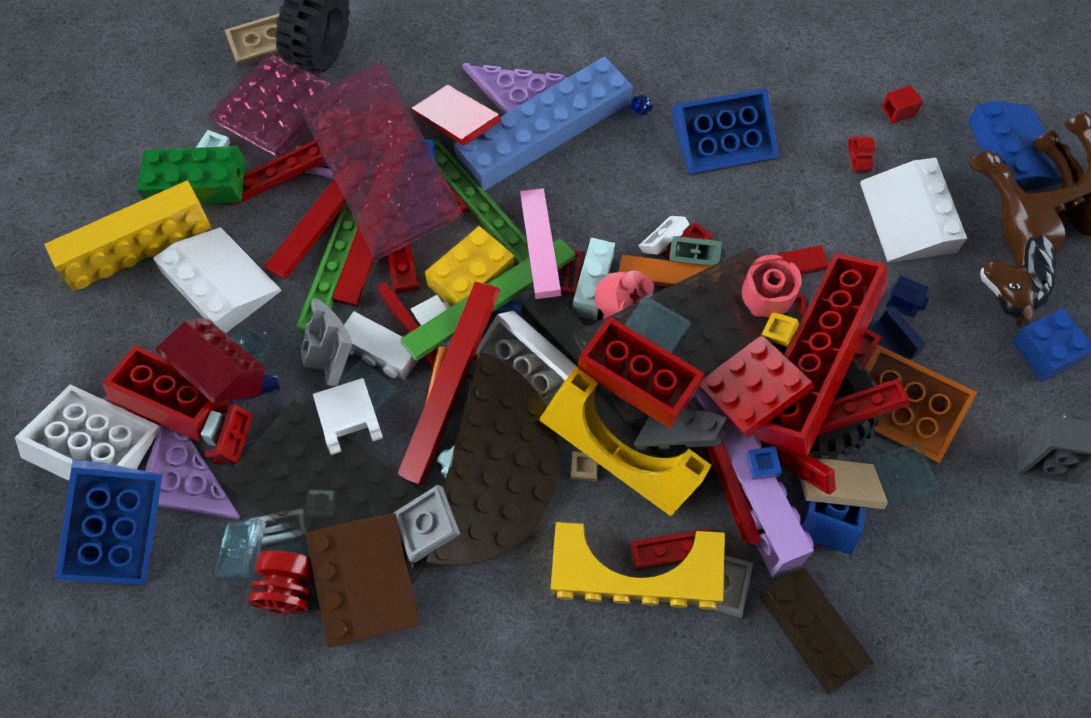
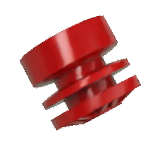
[248,551,314,615]

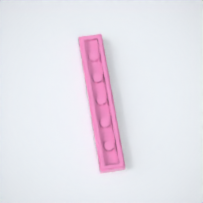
[520,188,561,299]

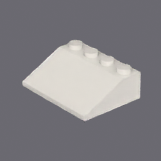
[860,158,967,263]
[153,227,281,333]
[15,384,160,481]

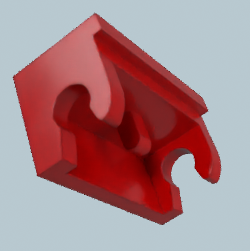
[204,404,252,465]

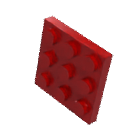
[699,335,814,438]

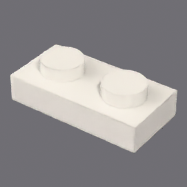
[638,216,690,255]

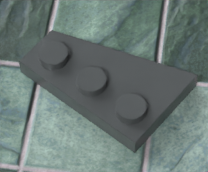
[634,407,730,450]

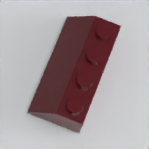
[156,318,266,404]

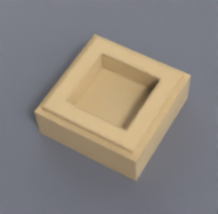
[570,451,598,481]

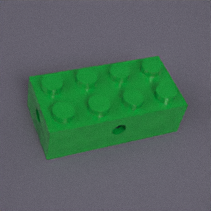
[136,146,247,204]

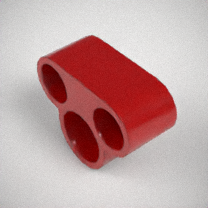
[848,136,875,173]

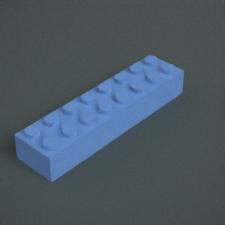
[454,56,633,191]

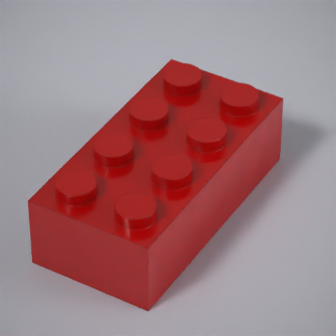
[578,316,704,429]
[102,345,230,442]

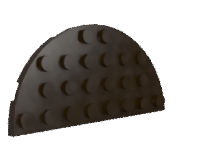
[424,352,560,566]

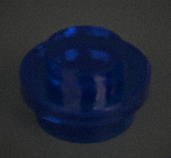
[631,95,653,116]

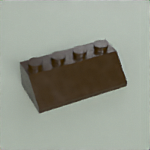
[759,567,874,695]

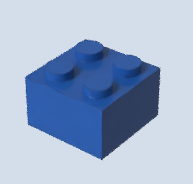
[1011,308,1091,382]

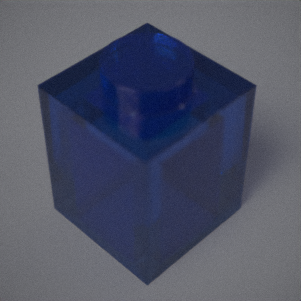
[886,275,929,318]

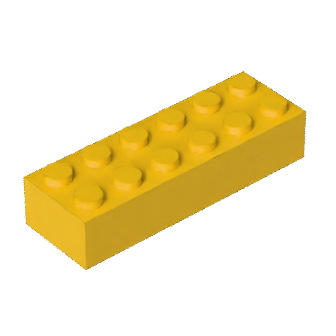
[44,180,212,291]

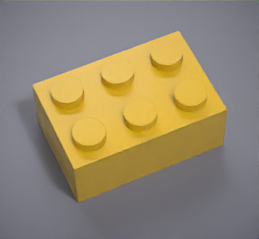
[425,226,514,306]

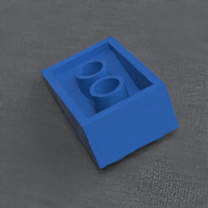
[800,501,866,555]

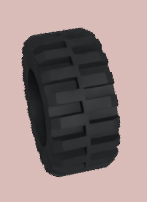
[275,0,350,74]
[810,360,879,460]

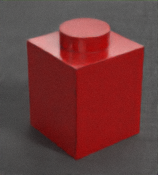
[881,85,923,124]

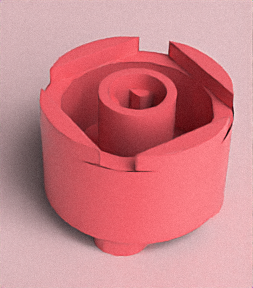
[742,255,802,317]
[595,271,654,323]

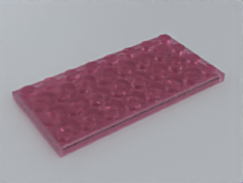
[297,61,464,261]

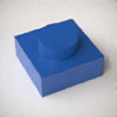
[746,446,782,480]

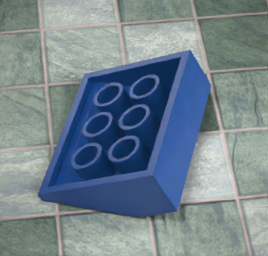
[671,88,779,174]
[968,100,1062,191]
[55,460,163,585]

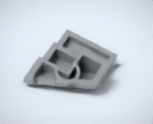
[301,298,352,386]

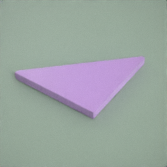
[463,63,568,115]
[145,424,240,520]

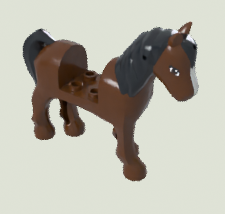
[967,112,1091,327]

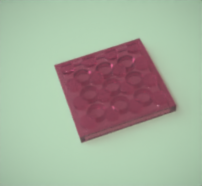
[209,52,338,157]

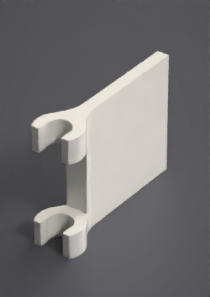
[313,378,383,455]

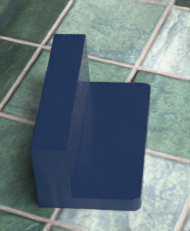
[867,305,926,360]

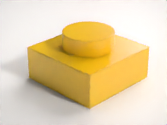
[761,312,799,347]

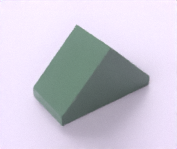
[669,236,723,267]

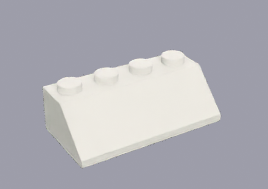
[476,311,578,407]

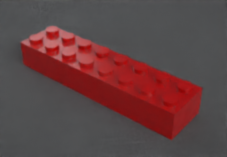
[754,253,888,456]

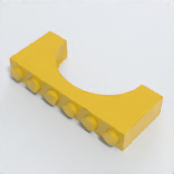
[539,367,712,516]
[551,522,725,610]

